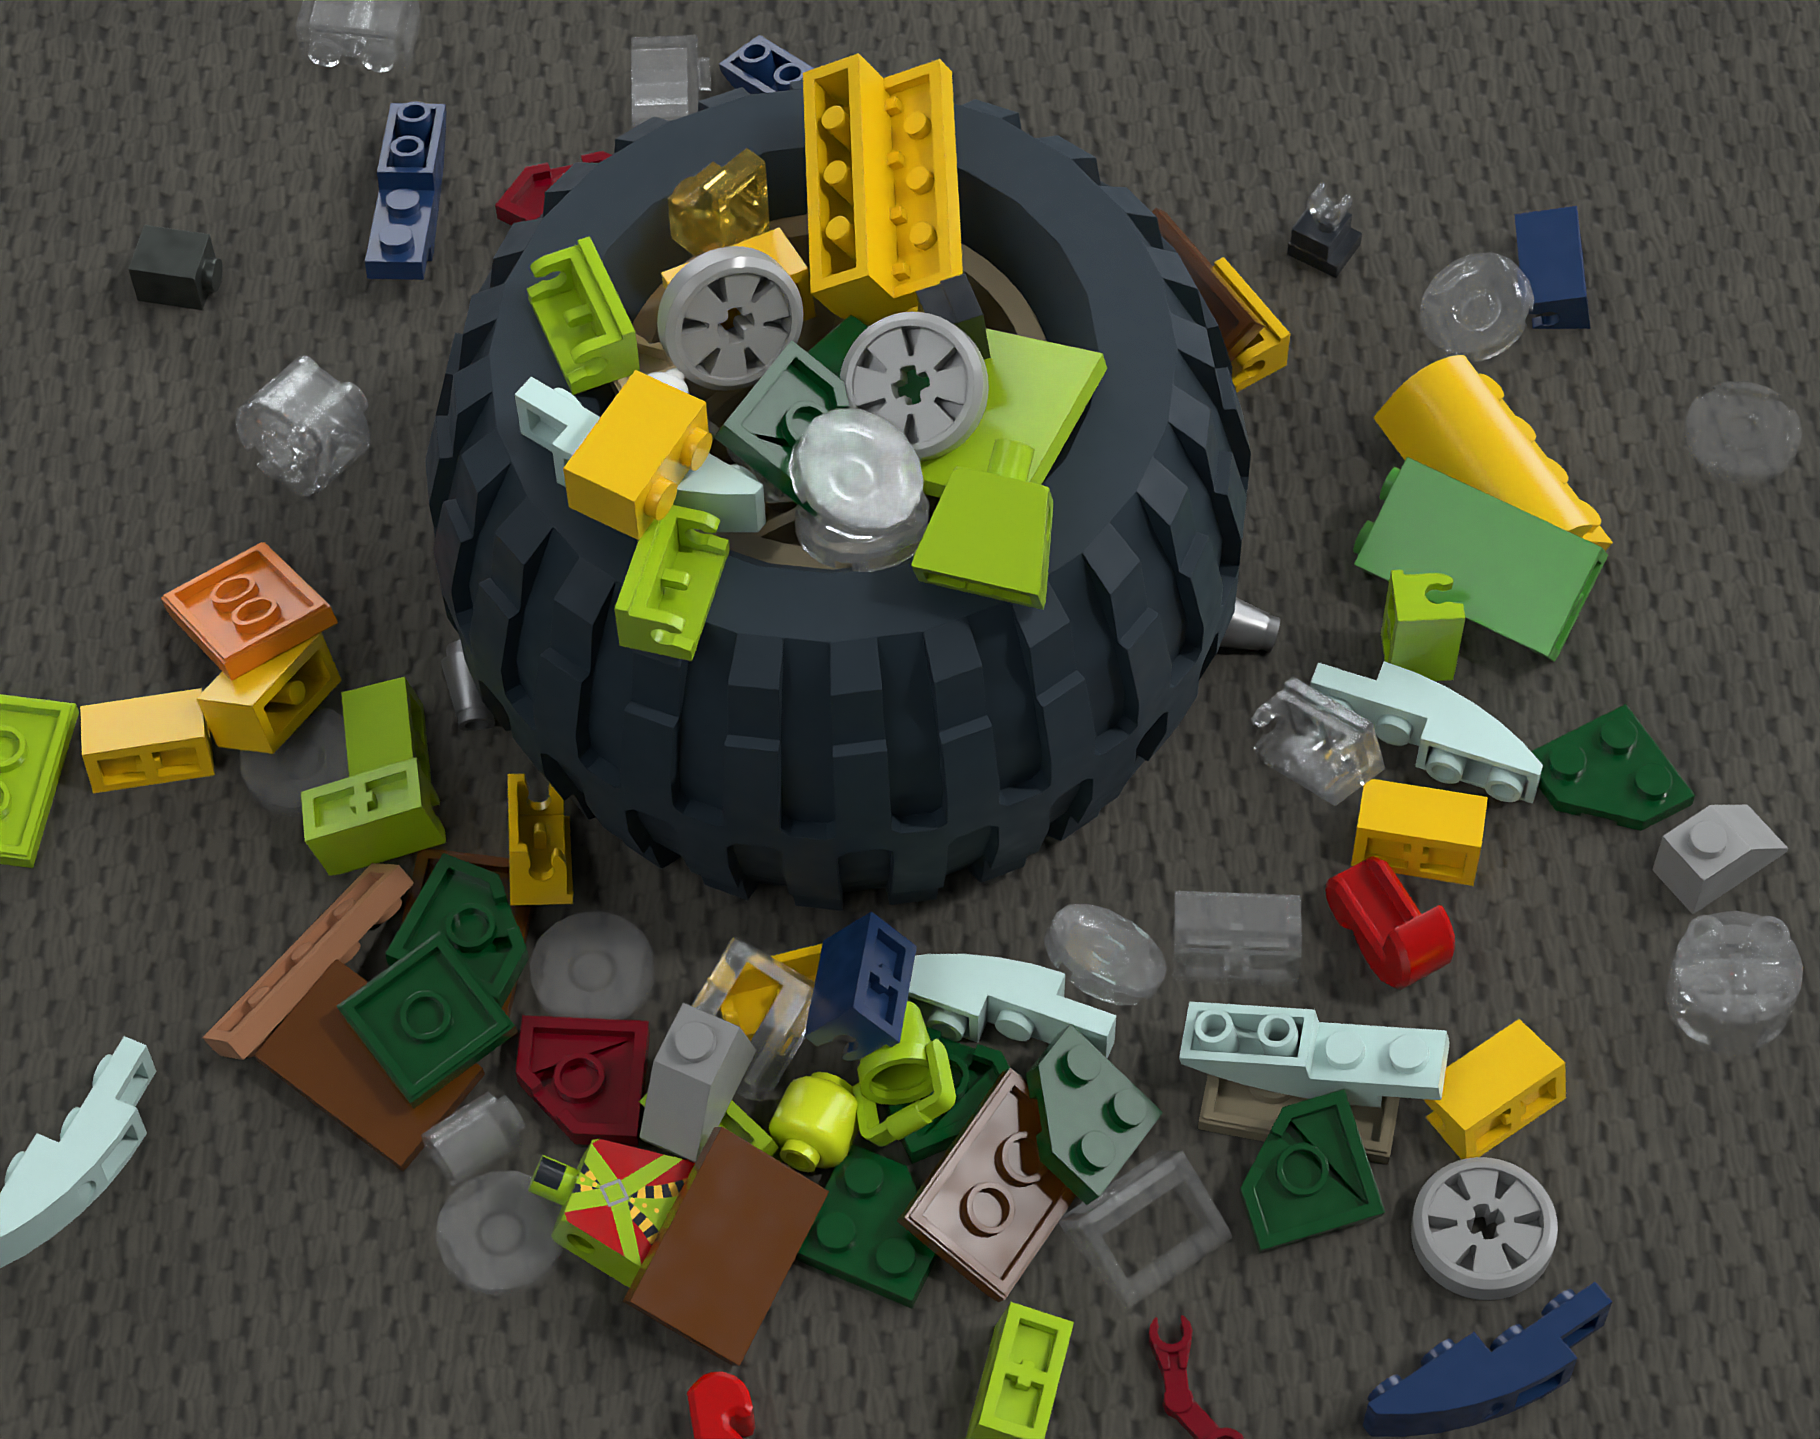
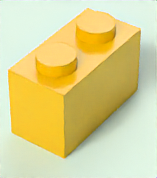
[563,370,713,540]
[196,632,341,754]

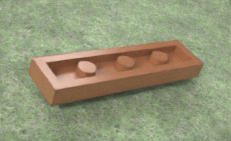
[202,863,414,1060]

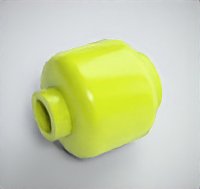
[769,1072,859,1172]

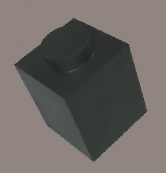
[128,225,223,310]

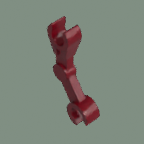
[1148,1315,1245,1439]

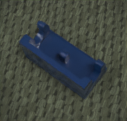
[1514,206,1591,329]
[804,912,917,1061]

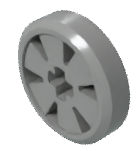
[657,246,803,391]
[840,312,989,462]
[1411,1157,1558,1300]

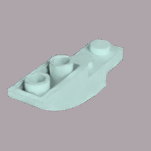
[515,377,766,532]
[1307,661,1543,804]
[907,954,1116,1058]
[1179,1001,1450,1108]
[0,1036,156,1268]

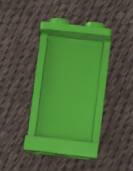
[1353,457,1608,662]

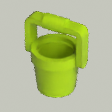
[852,1001,956,1147]

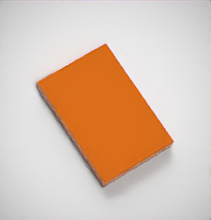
[161,542,338,681]

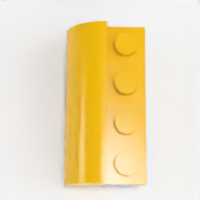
[803,53,963,325]
[1373,355,1613,551]

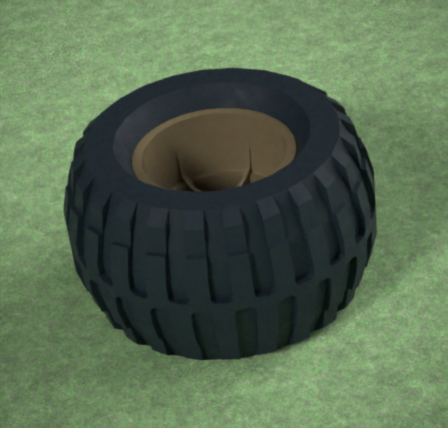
[425,80,1251,911]

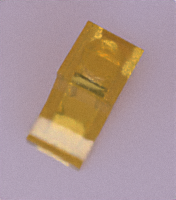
[668,148,770,257]

